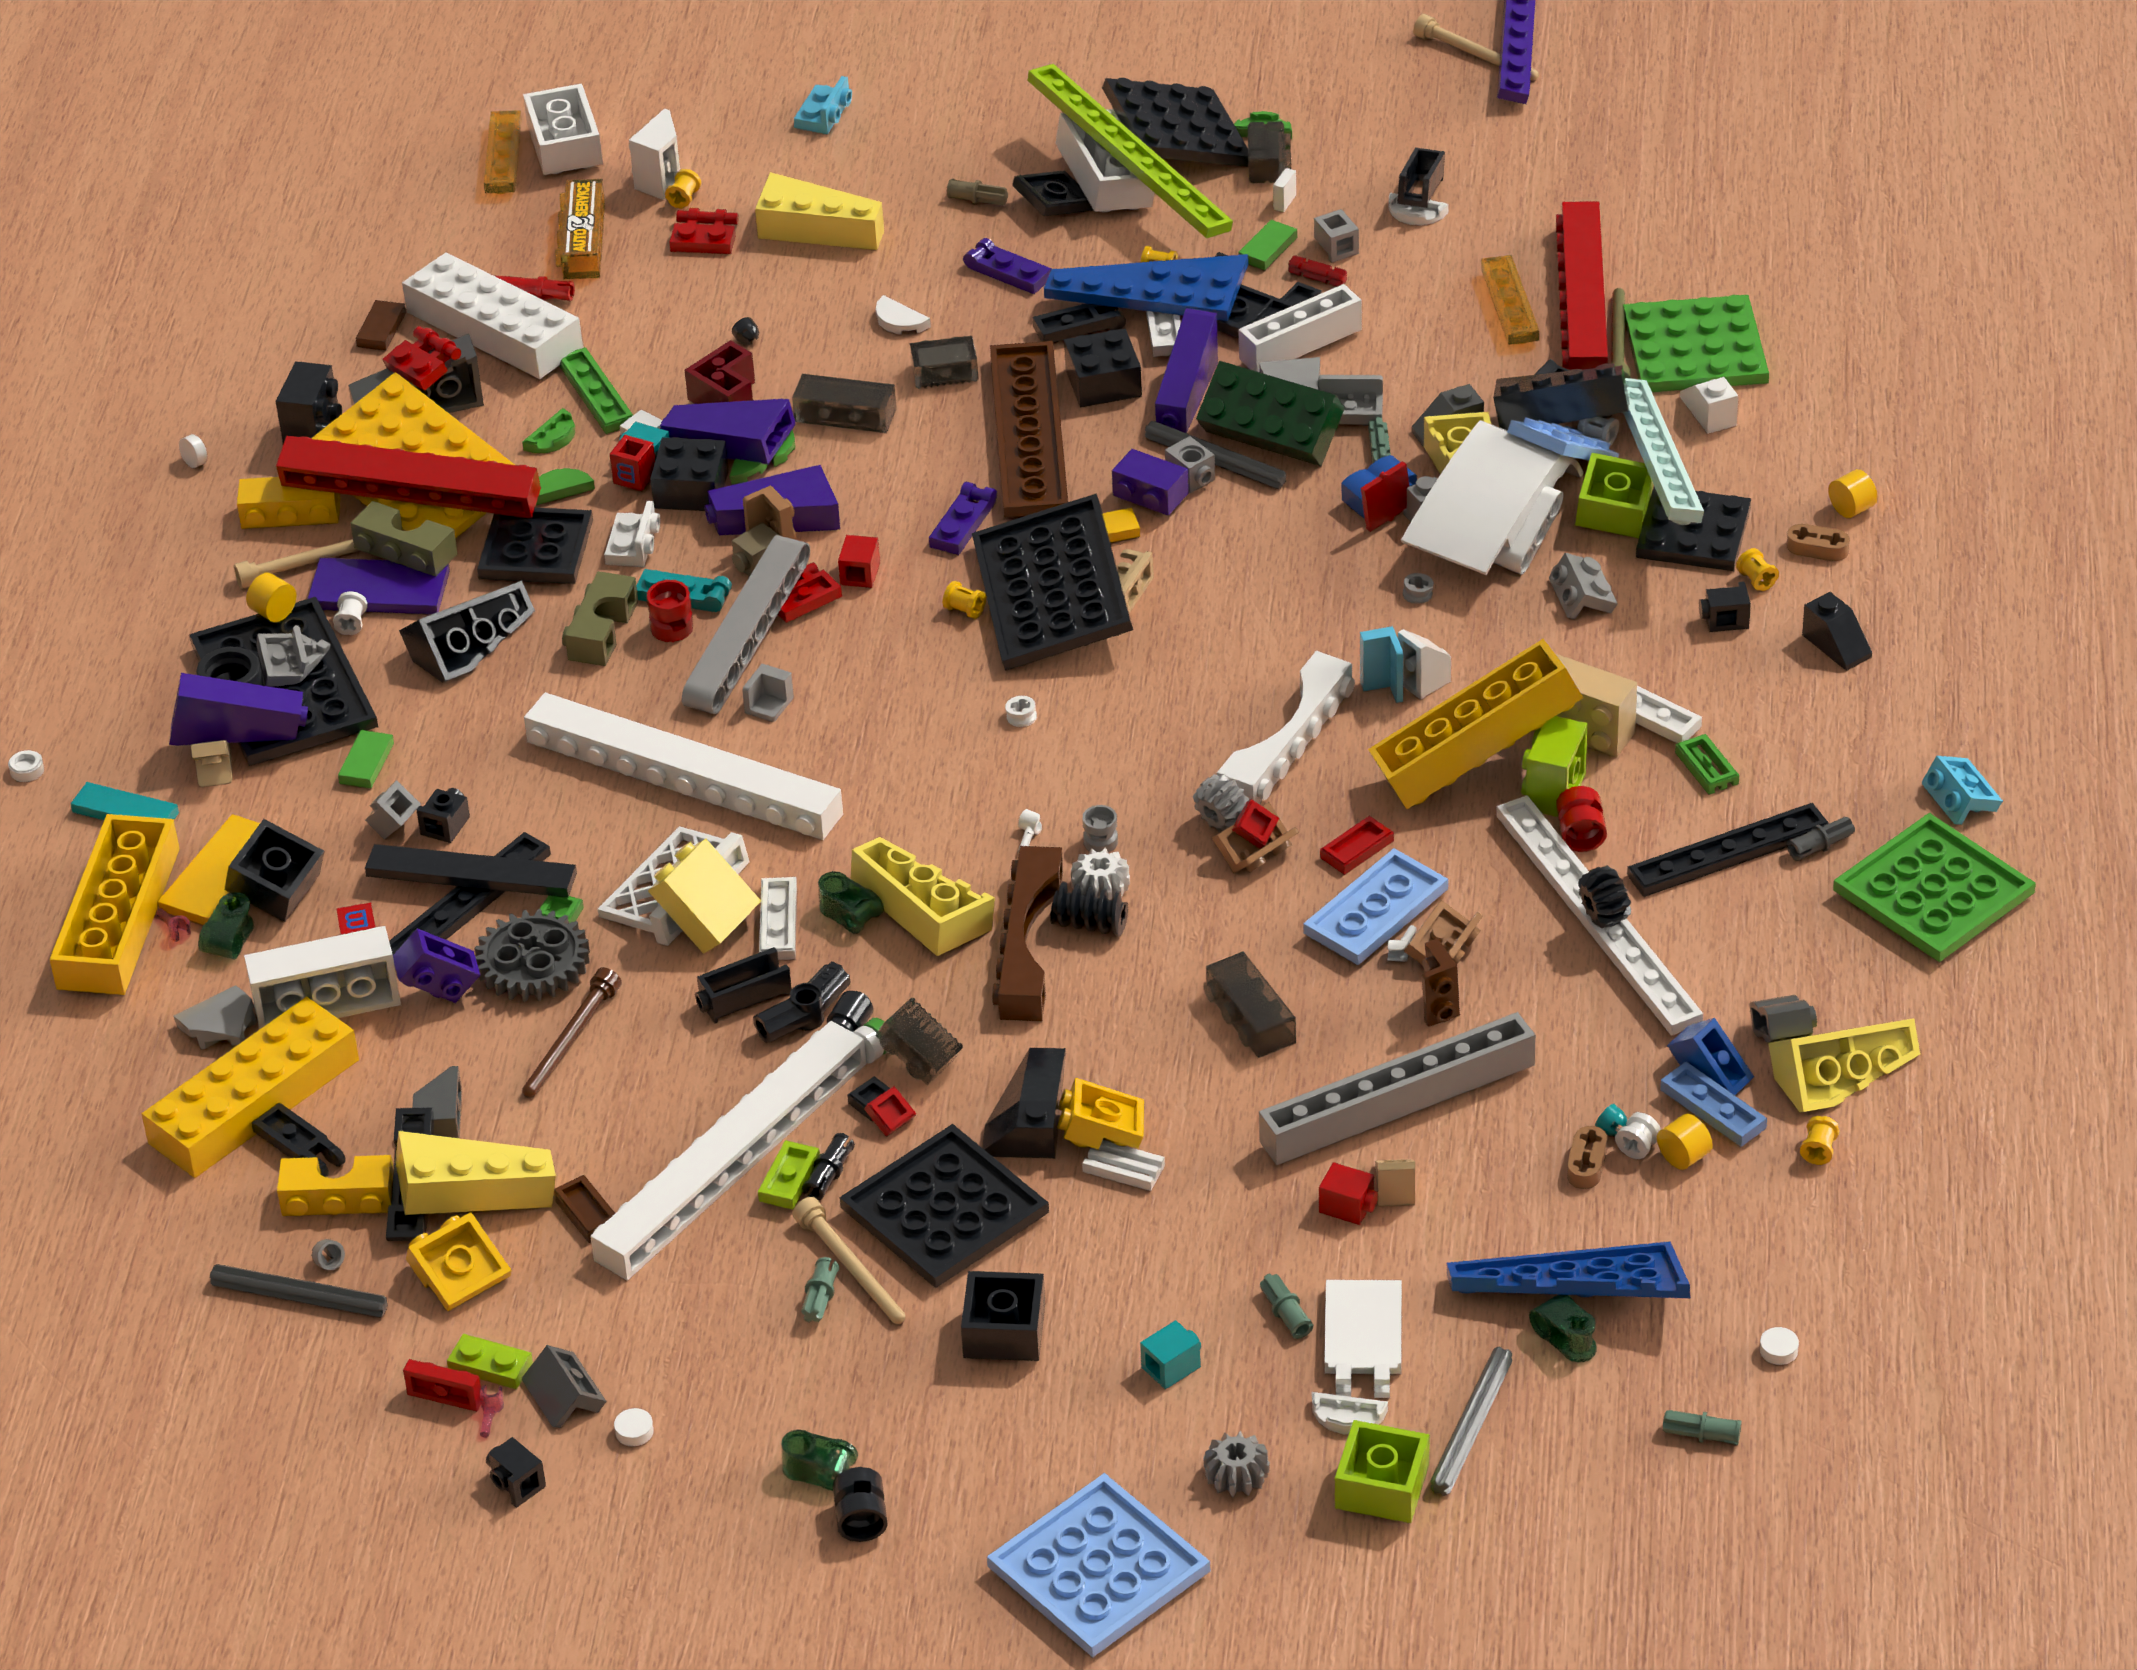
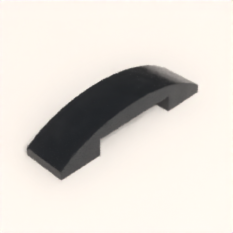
[386,1108,434,1241]

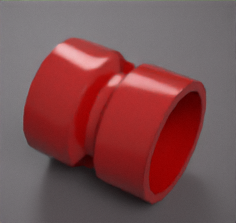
[647,580,693,642]
[1556,786,1607,852]

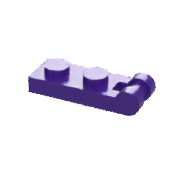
[963,238,1052,294]
[929,481,997,555]

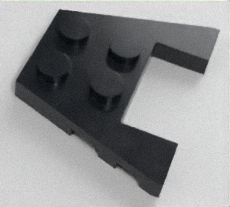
[1215,252,1322,338]

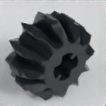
[1578,865,1631,929]

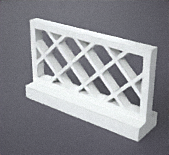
[597,826,749,946]

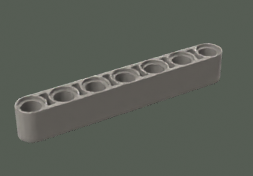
[682,535,810,714]

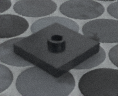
[1012,170,1094,216]

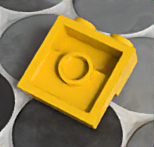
[1057,1078,1144,1150]
[406,1212,512,1312]

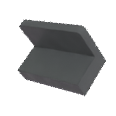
[522,1345,607,1428]

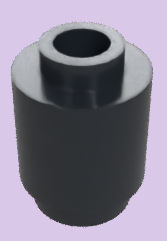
[827,991,874,1032]

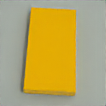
[157,814,260,930]

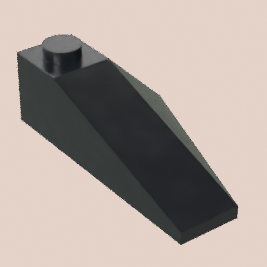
[399,581,535,683]
[982,1048,1066,1159]

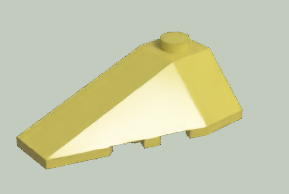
[1768,1018,1920,1112]

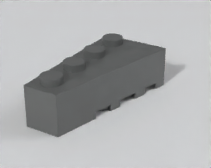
[348,334,484,413]

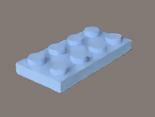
[1507,417,1619,460]
[1303,848,1448,965]

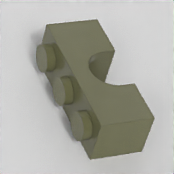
[350,501,458,577]
[562,571,638,666]

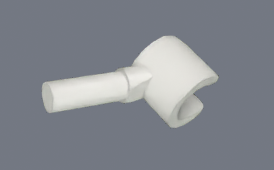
[1018,809,1042,853]
[1388,925,1417,962]

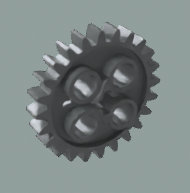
[474,909,590,1002]

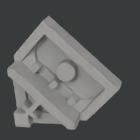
[256,625,330,687]
[173,985,257,1049]

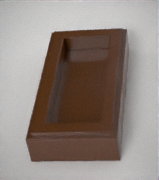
[356,300,406,350]
[553,1175,615,1243]

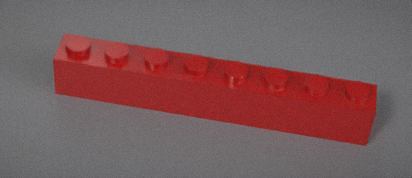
[1556,201,1608,370]
[276,436,541,518]

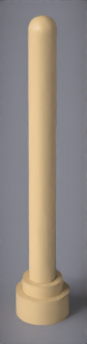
[1413,14,1539,81]
[234,539,360,589]
[792,1197,905,1324]

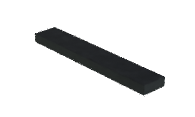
[1627,803,1829,897]
[389,832,551,955]
[365,844,577,897]

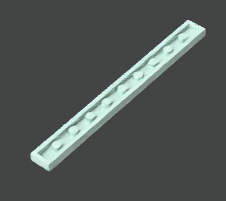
[1623,378,1704,525]

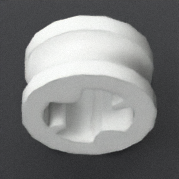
[1005,696,1037,727]

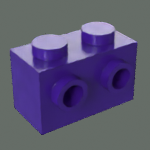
[1112,449,1189,516]
[393,928,480,1003]

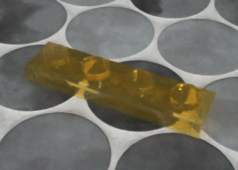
[484,110,522,194]
[1481,255,1540,345]

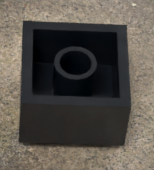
[1064,328,1142,408]
[275,361,342,444]
[650,437,729,511]
[224,819,324,922]
[961,1271,1046,1361]

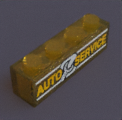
[555,179,605,280]

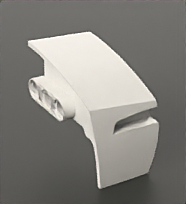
[1401,420,1584,575]

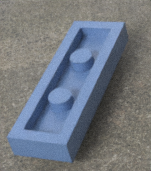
[1660,1062,1767,1147]

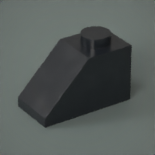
[1802,592,1872,671]

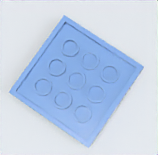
[987,1473,1211,1658]

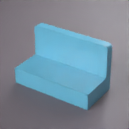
[1360,626,1403,703]

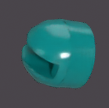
[1595,1104,1627,1137]

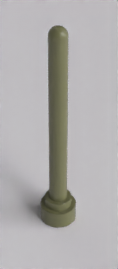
[1611,288,1631,379]

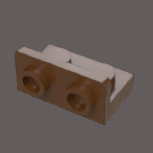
[1422,938,1460,1027]

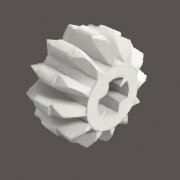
[1071,847,1130,900]

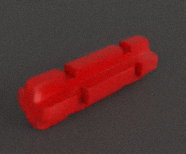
[1288,255,1347,287]

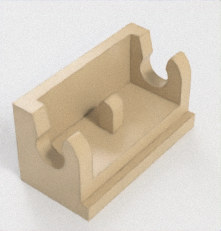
[1118,549,1154,613]

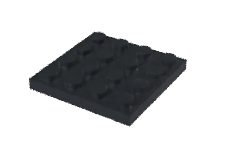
[1102,78,1253,167]
[839,1124,1049,1288]

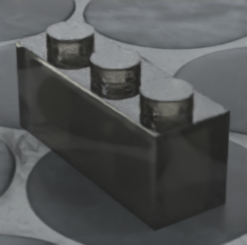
[792,373,896,433]
[1203,951,1296,1058]

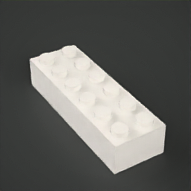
[402,252,584,379]

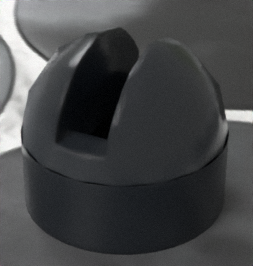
[732,317,760,345]

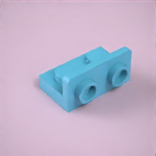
[794,76,852,134]
[1922,756,2003,825]

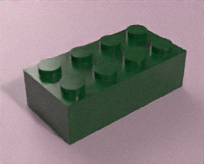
[1196,361,1345,467]

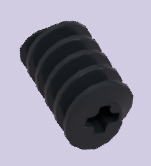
[1050,881,1128,937]

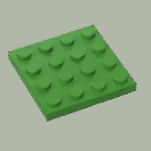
[1623,295,1769,392]
[1833,813,2036,962]

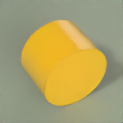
[1828,469,1878,518]
[246,573,297,622]
[1657,1114,1713,1170]

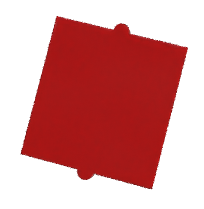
[1361,461,1410,532]

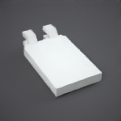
[1325,1280,1402,1398]

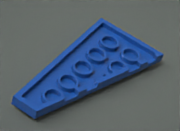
[1044,254,1248,321]
[1446,1241,1690,1299]

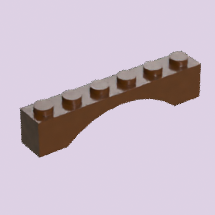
[992,846,1063,1021]

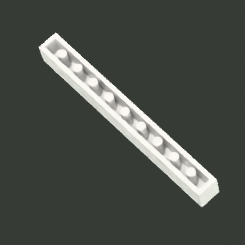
[524,692,843,840]
[590,1021,866,1281]

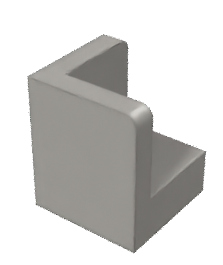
[742,664,794,722]

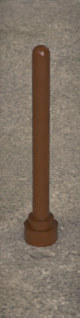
[522,967,622,1098]

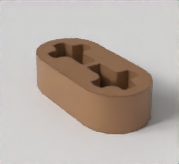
[1787,524,1850,561]
[1567,1126,1607,1189]

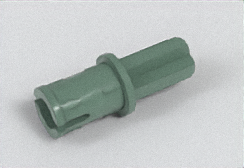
[801,1257,839,1322]
[1260,1273,1313,1339]
[1663,1410,1742,1445]

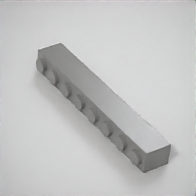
[1259,1012,1536,1165]

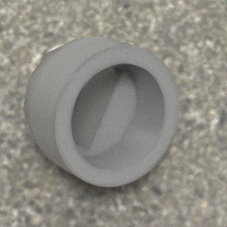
[311,1239,345,1270]

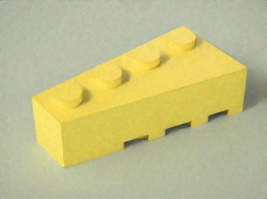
[755,172,884,250]
[1424,412,1491,474]
[850,837,995,956]
[395,1131,556,1215]

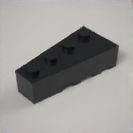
[1493,363,1630,431]

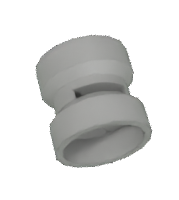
[1082,805,1118,852]

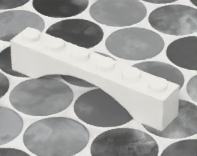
[1217,651,1355,804]

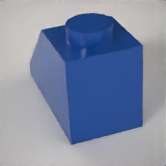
[1667,1018,1754,1095]

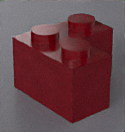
[684,340,755,404]

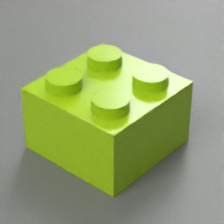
[1575,453,1653,538]
[1521,716,1587,817]
[1335,1420,1430,1523]

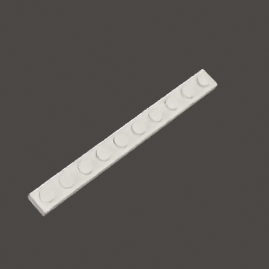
[1496,795,1703,1036]

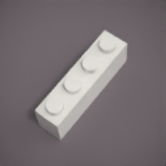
[1238,284,1362,372]

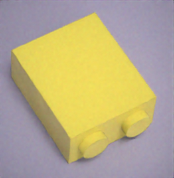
[648,838,761,954]

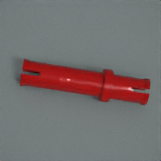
[493,275,575,301]

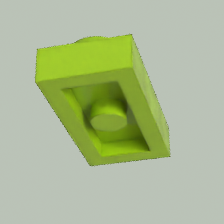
[758,1140,820,1210]
[447,1334,533,1389]

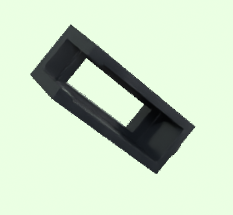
[1397,147,1445,208]
[695,947,792,1024]

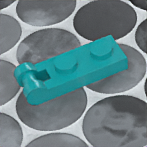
[636,569,732,612]

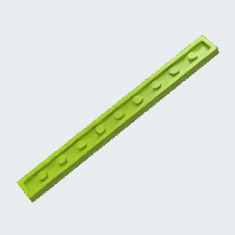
[1027,64,1233,239]

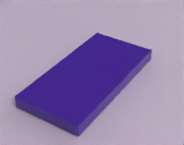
[308,558,450,614]

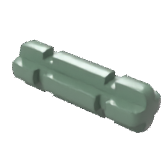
[1368,417,1391,463]

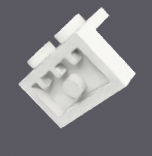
[604,501,660,567]

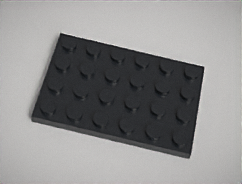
[972,493,1133,671]
[189,597,378,766]

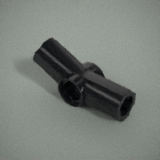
[753,961,851,1043]

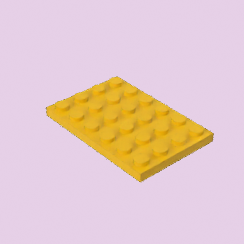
[311,372,515,538]

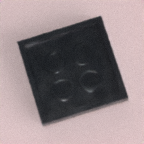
[1636,487,1751,571]
[477,507,593,584]

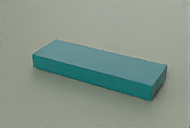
[71,782,179,820]

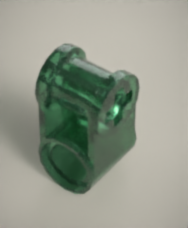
[818,871,884,934]
[198,892,254,960]
[1529,1294,1597,1362]
[781,1429,858,1491]

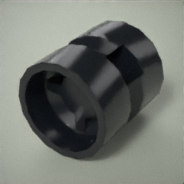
[832,1467,888,1542]

